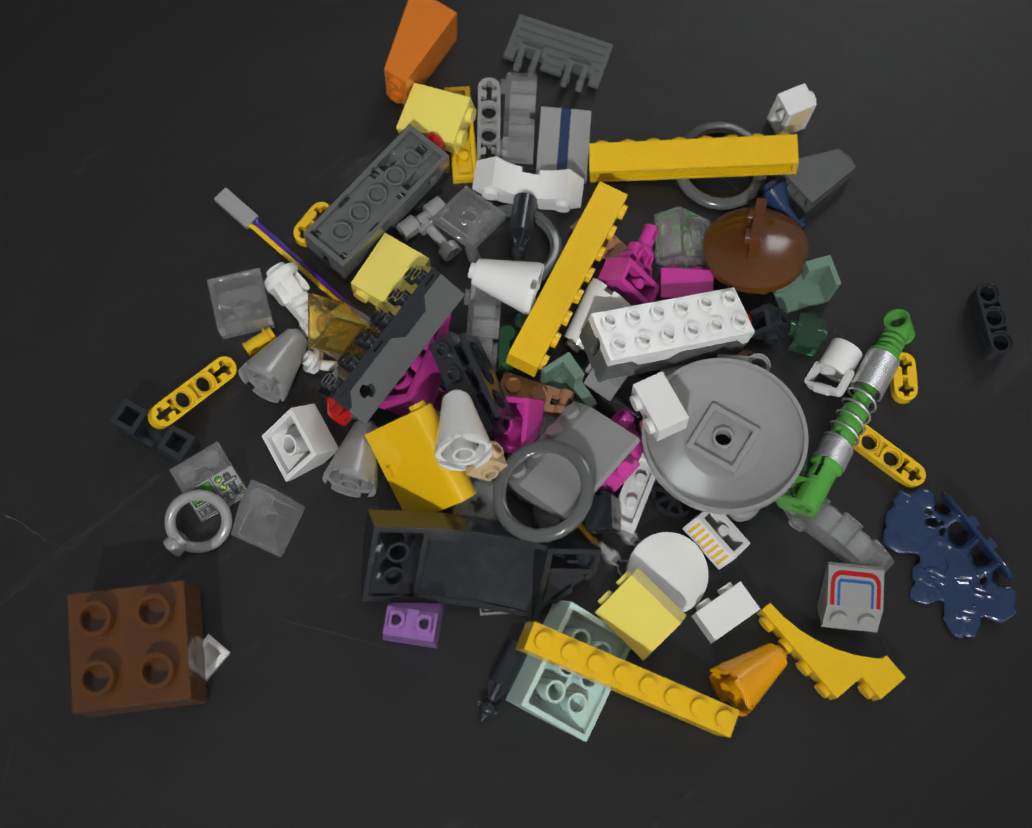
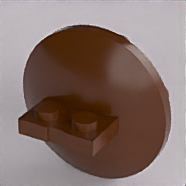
[703,198,809,295]

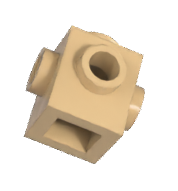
[465,441,508,481]

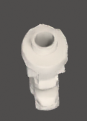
[264,262,329,339]

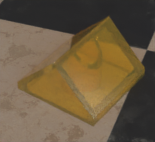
[308,293,367,355]

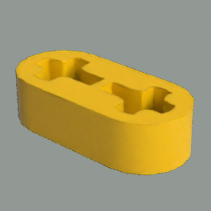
[293,202,330,248]
[890,352,918,404]

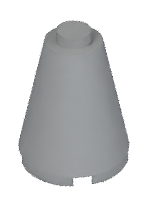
[239,328,308,403]
[322,420,378,498]

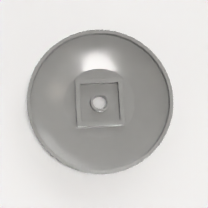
[641,358,808,515]

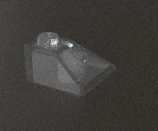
[231,480,305,557]

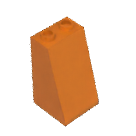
[384,0,457,105]

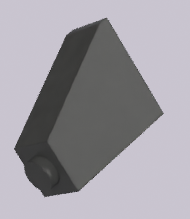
[772,149,857,213]

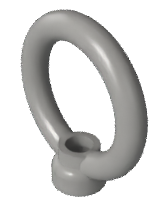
[163,489,232,557]

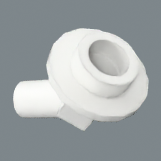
[301,347,338,374]

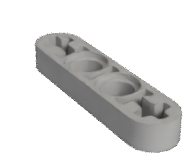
[477,77,501,161]

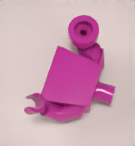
[597,407,643,493]

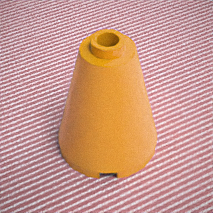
[709,643,787,716]

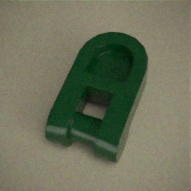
[496,325,516,375]

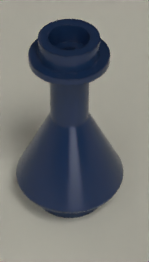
[760,179,807,230]

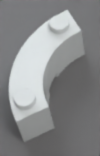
[472,156,585,213]

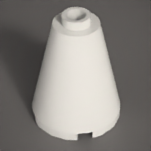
[468,259,545,315]
[564,278,631,353]
[435,390,492,471]

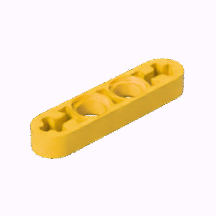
[147,356,237,429]
[852,424,926,489]

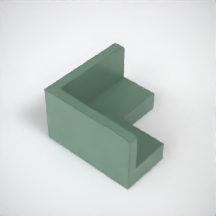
[772,255,841,314]
[539,352,597,409]

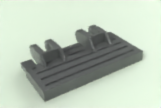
[503,14,613,92]

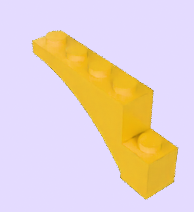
[756,603,906,701]

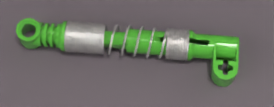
[775,309,915,517]

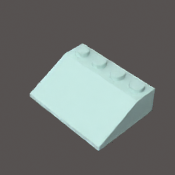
[505,600,631,742]

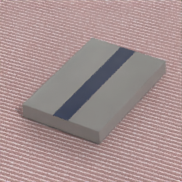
[536,106,591,184]

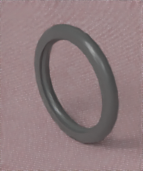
[676,121,767,210]
[465,205,563,282]
[493,440,595,543]

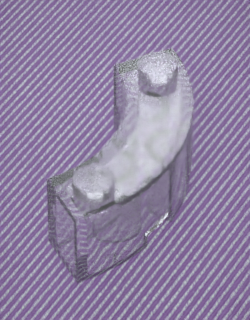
[497,72,537,164]
[464,280,501,374]
[783,498,894,574]

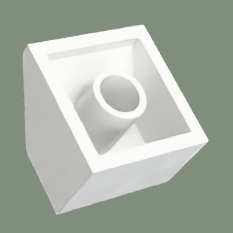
[262,403,339,482]

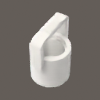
[804,338,863,397]

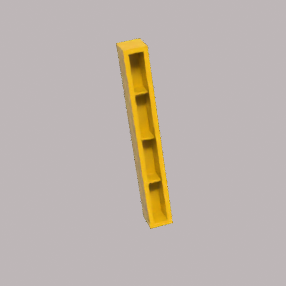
[589,132,799,183]
[506,181,628,377]
[516,622,740,738]

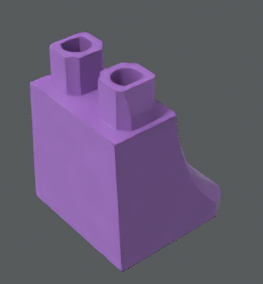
[383,601,445,649]

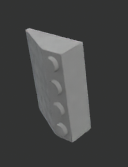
[508,401,640,520]

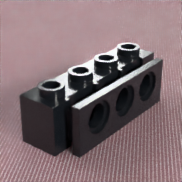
[428,332,515,441]

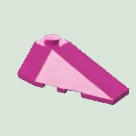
[379,314,451,416]
[434,391,544,453]

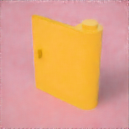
[365,400,477,512]

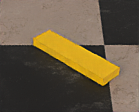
[444,86,477,184]

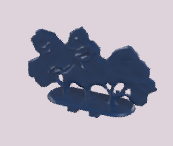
[882,488,1017,638]

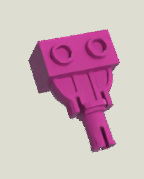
[598,224,660,306]

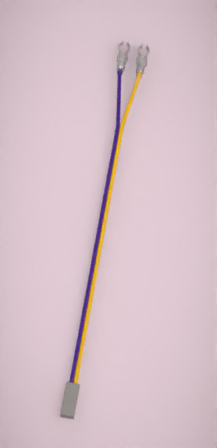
[214,187,642,577]

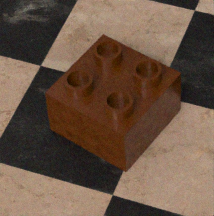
[68,580,207,717]

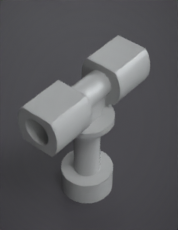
[397,196,461,262]

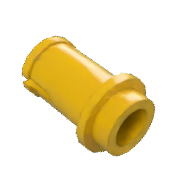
[242,327,276,357]

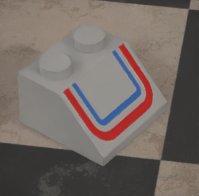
[817,562,884,632]

